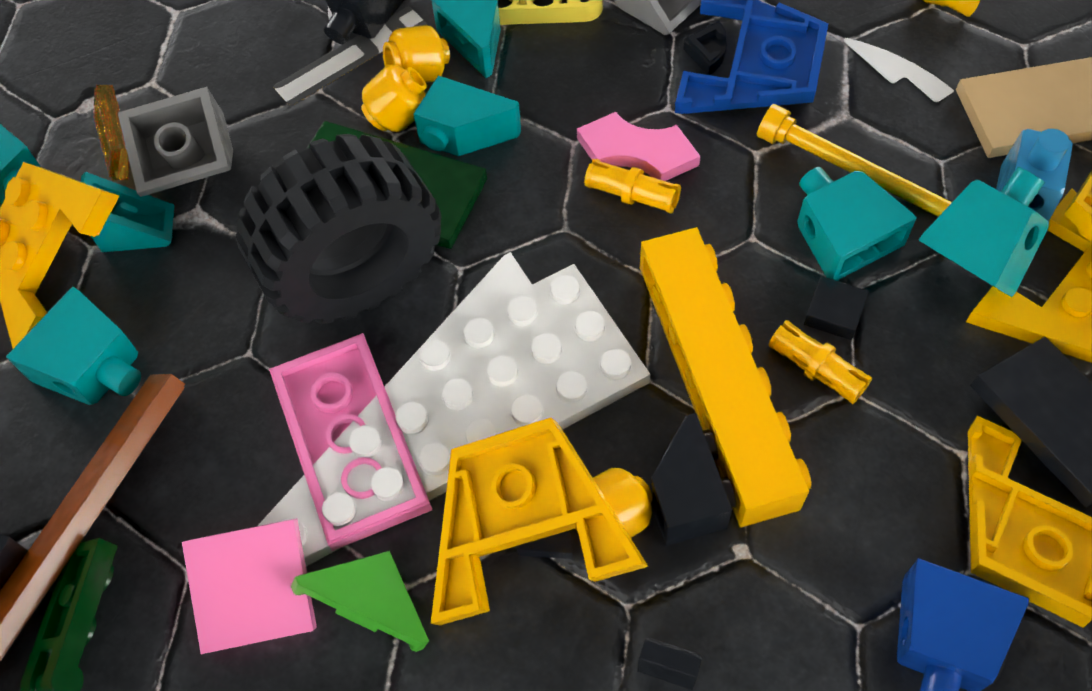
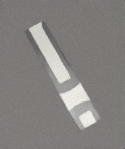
[273,6,427,106]

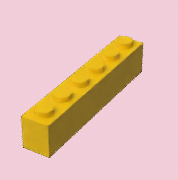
[640,227,811,528]

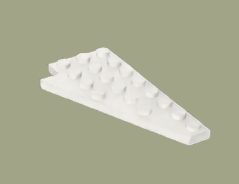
[258,252,650,566]

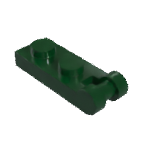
[20,538,118,691]

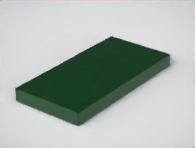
[307,121,487,249]

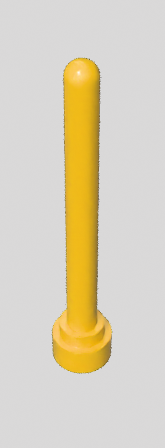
[757,104,952,217]

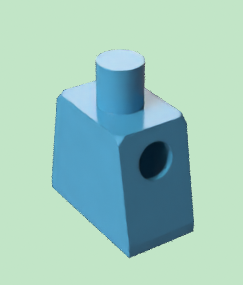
[996,129,1073,222]

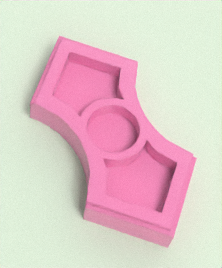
[577,112,700,181]

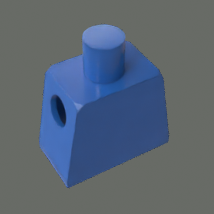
[897,558,1029,691]

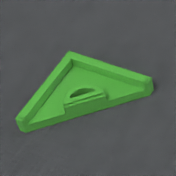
[291,551,429,652]

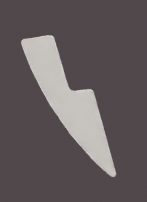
[844,38,954,102]

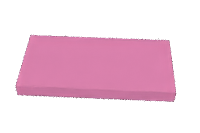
[269,333,432,551]

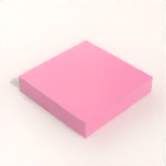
[182,518,317,654]

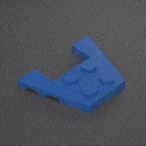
[675,0,829,114]

